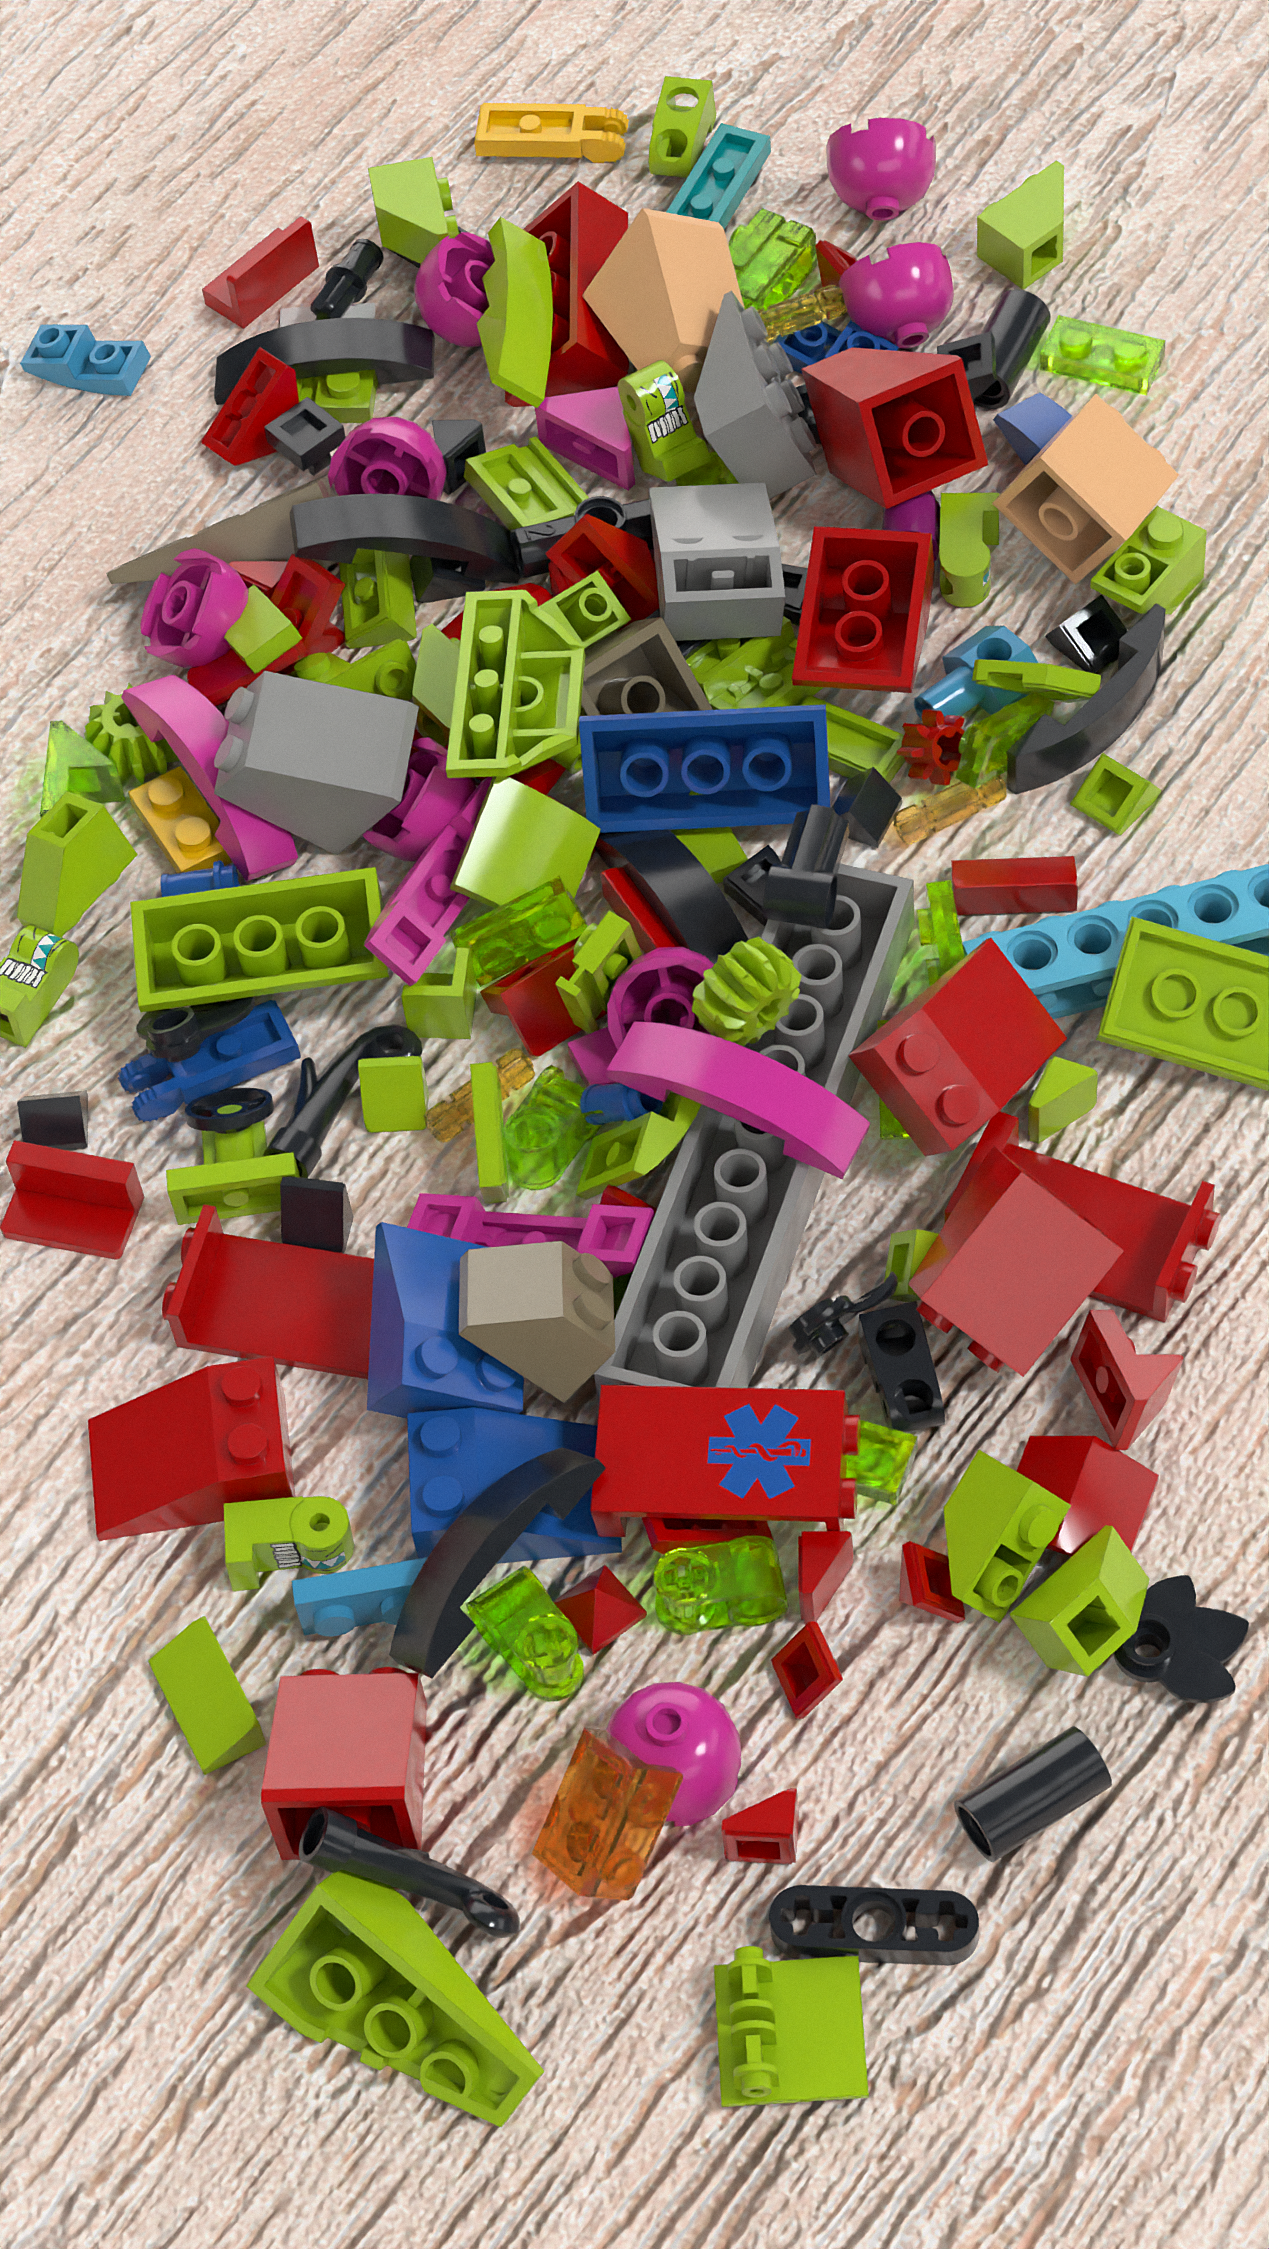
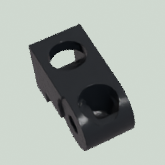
[858,1301,945,1437]

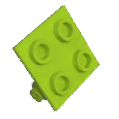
[714,1946,869,2107]

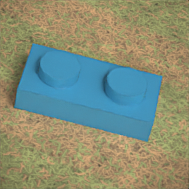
[292,1557,427,1637]

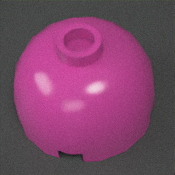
[826,117,936,221]
[414,232,495,347]
[839,242,954,348]
[328,417,447,501]
[140,548,249,670]
[363,737,476,862]
[607,947,714,1050]
[602,1681,741,1827]

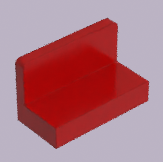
[202,216,319,329]
[480,929,607,1057]
[0,1140,145,1260]

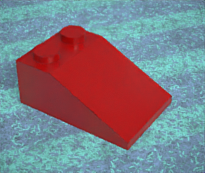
[792,526,935,693]
[848,938,1067,1157]
[88,1356,296,1541]

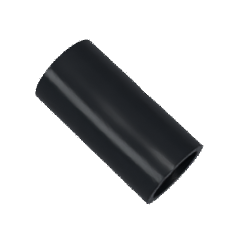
[972,289,1051,409]
[954,1726,1112,1863]

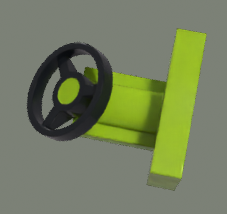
[166,1088,300,1225]

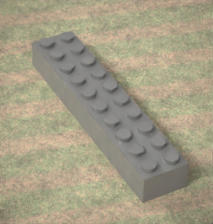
[594,864,915,1404]

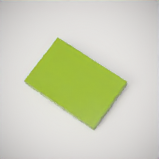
[1096,916,1269,1091]

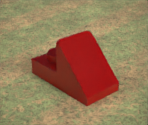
[270,554,346,675]
[1070,1310,1184,1450]

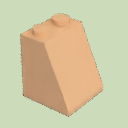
[582,208,745,393]
[992,394,1179,585]

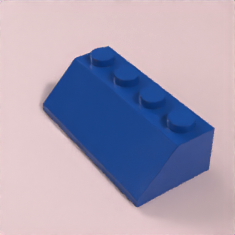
[579,704,831,833]

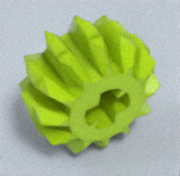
[84,683,180,784]
[692,936,802,1046]

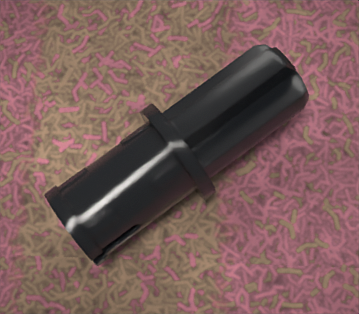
[310,239,384,320]

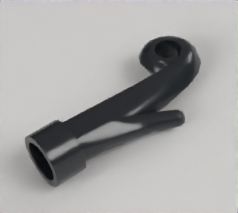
[263,1024,423,1178]
[299,1807,520,1938]

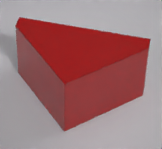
[545,514,659,632]

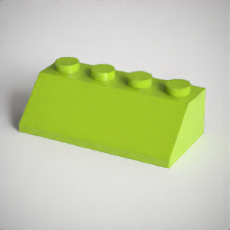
[130,867,390,1013]

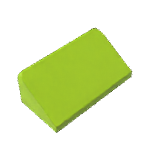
[339,548,417,649]
[148,1616,267,1775]

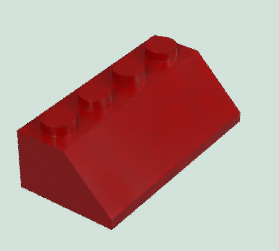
[505,181,630,407]

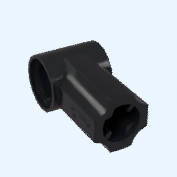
[763,805,849,929]

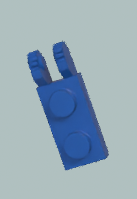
[118,999,301,1122]

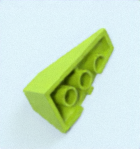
[246,1869,545,2127]

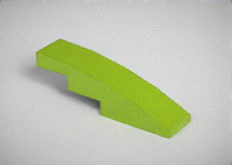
[476,216,553,408]

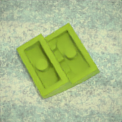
[686,616,824,710]
[449,776,601,942]
[575,1091,702,1200]

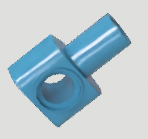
[914,625,1039,721]

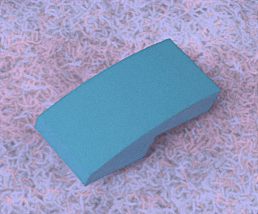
[20,324,151,396]

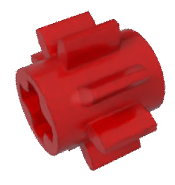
[896,709,976,786]

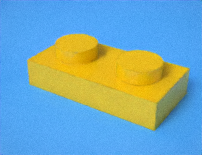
[128,766,232,873]

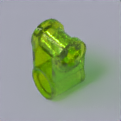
[504,1065,603,1190]
[654,1536,789,1635]
[466,1566,584,1702]

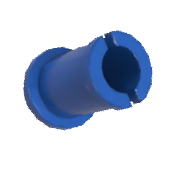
[160,860,240,897]
[580,1083,663,1125]

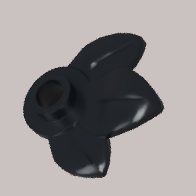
[136,997,255,1062]
[788,1271,898,1357]
[1113,1575,1249,1703]

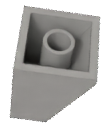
[214,671,419,855]

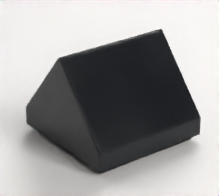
[432,419,486,495]
[831,767,902,848]
[17,1090,88,1150]

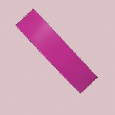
[121,675,298,882]
[364,777,493,987]
[606,1021,870,1180]
[407,1193,655,1278]

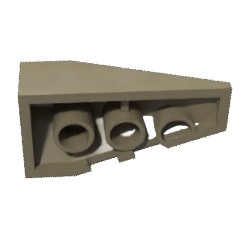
[106,474,337,584]

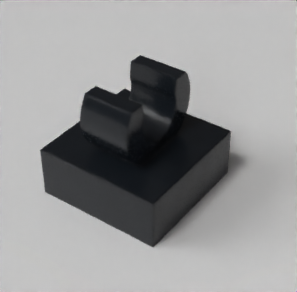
[264,397,346,476]

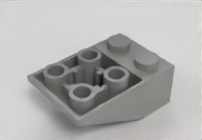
[694,290,817,499]
[648,483,785,641]

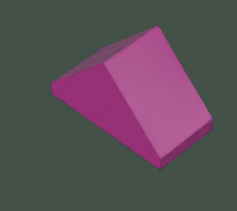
[535,387,635,491]

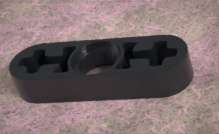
[769,1885,979,1966]

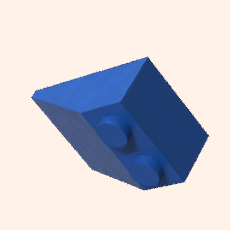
[367,1222,524,1419]
[407,1407,622,1564]

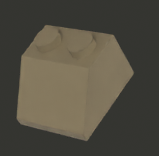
[580,617,713,716]
[459,1241,616,1403]

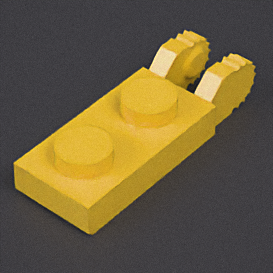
[474,103,629,163]

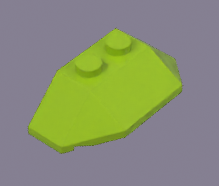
[446,590,585,778]

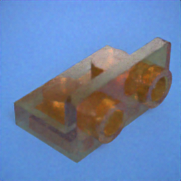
[531,1727,683,1901]

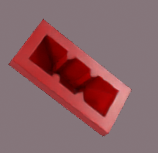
[201,347,299,466]

